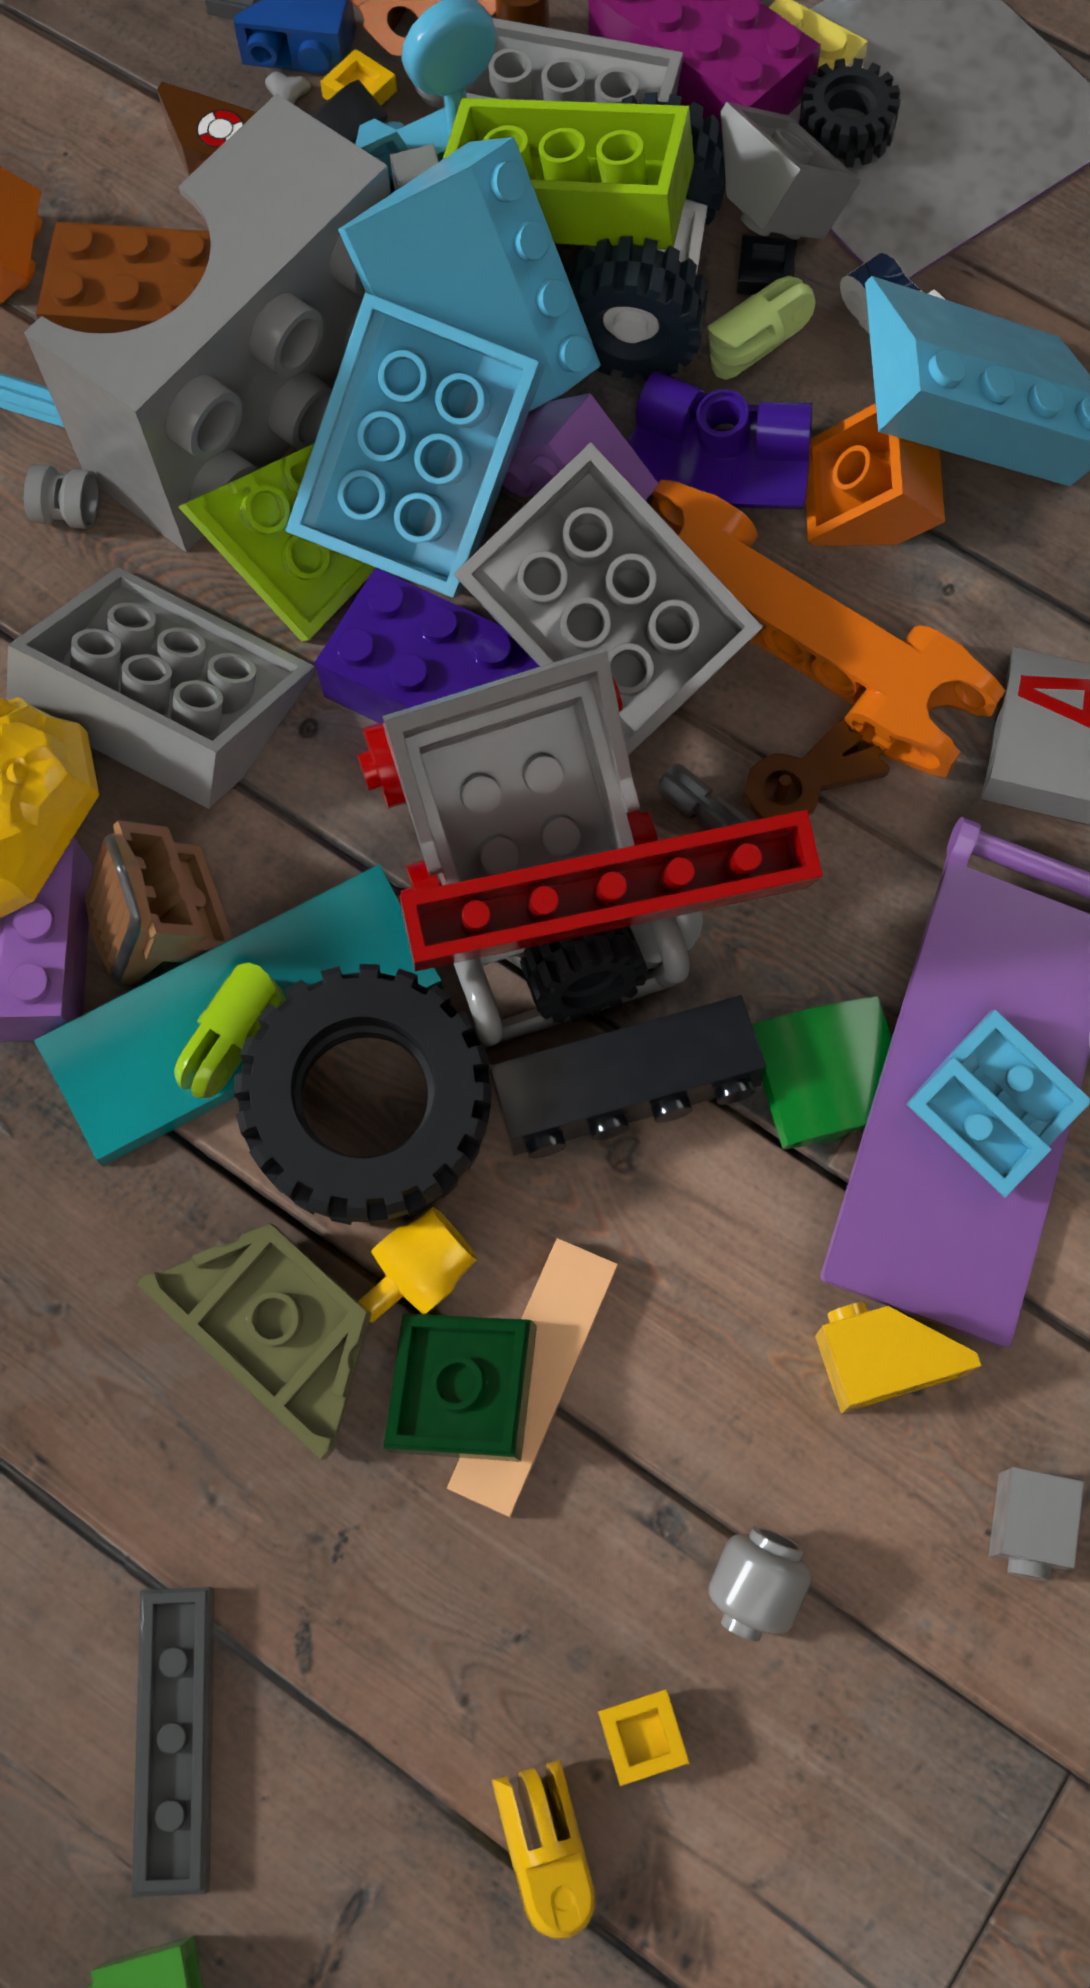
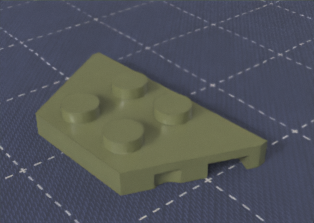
[136,1223,372,1460]

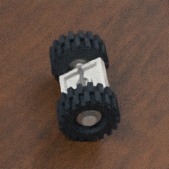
[567,92,726,380]

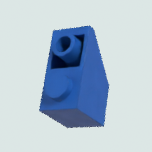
[233,0,356,74]

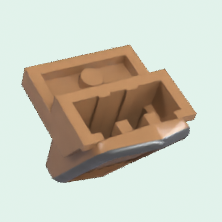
[85,820,233,985]

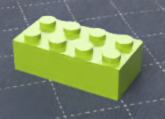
[442,97,694,250]

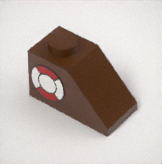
[157,82,256,176]

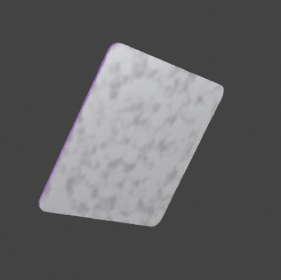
[788,0,1090,279]

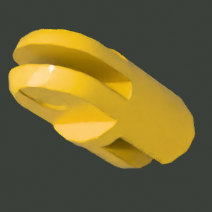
[491,1759,595,1939]

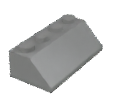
[443,18,683,108]

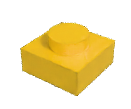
[320,49,397,106]
[598,1689,689,1786]

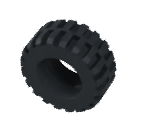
[234,964,492,1226]

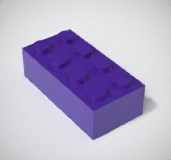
[315,567,540,723]

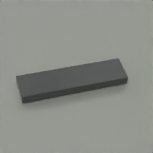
[132,1587,214,1897]

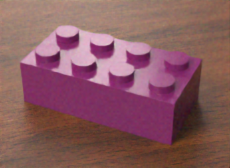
[589,0,821,133]

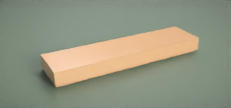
[447,1238,618,1518]

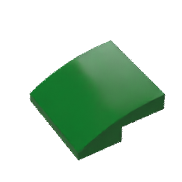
[752,996,892,1149]

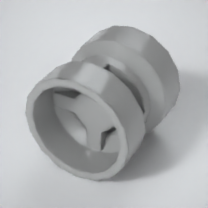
[23,464,99,529]

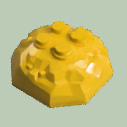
[0,697,99,919]

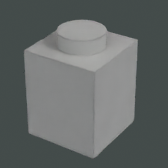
[988,1467,1084,1582]

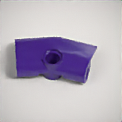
[627,371,813,509]

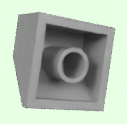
[721,102,861,240]

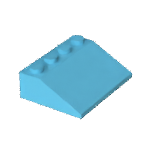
[338,137,601,411]
[865,276,1090,486]
[285,292,545,598]

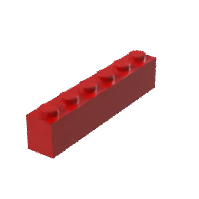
[400,809,823,972]

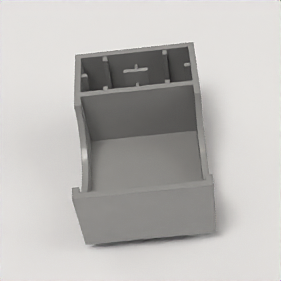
[24,93,391,553]

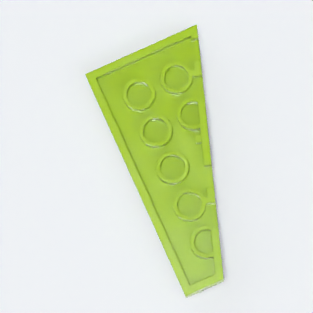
[178,443,377,641]

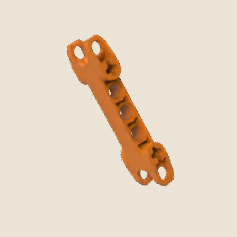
[651,480,1006,778]

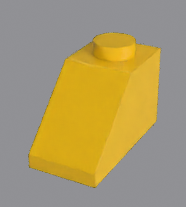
[815,1301,982,1414]

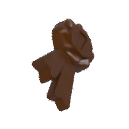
[745,719,890,819]

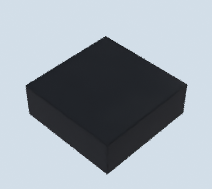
[737,235,798,295]

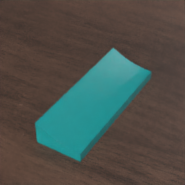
[33,864,443,1167]

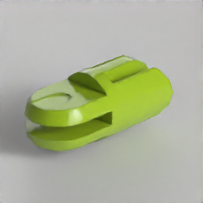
[174,962,286,1098]

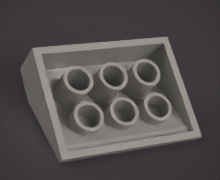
[454,442,763,755]
[7,567,315,809]

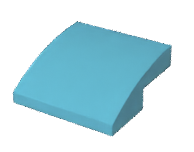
[906,1010,1090,1198]

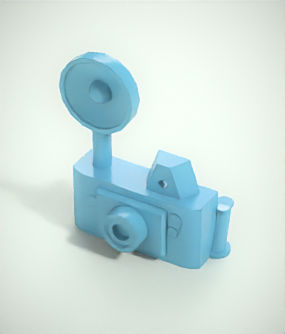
[355,0,497,194]

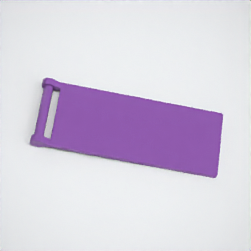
[820,817,1090,1348]

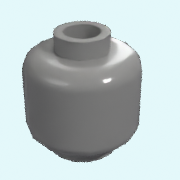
[708,1526,813,1642]

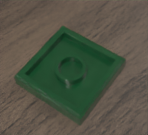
[383,1313,537,1462]

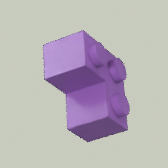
[502,393,659,501]

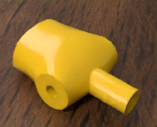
[358,1207,478,1323]

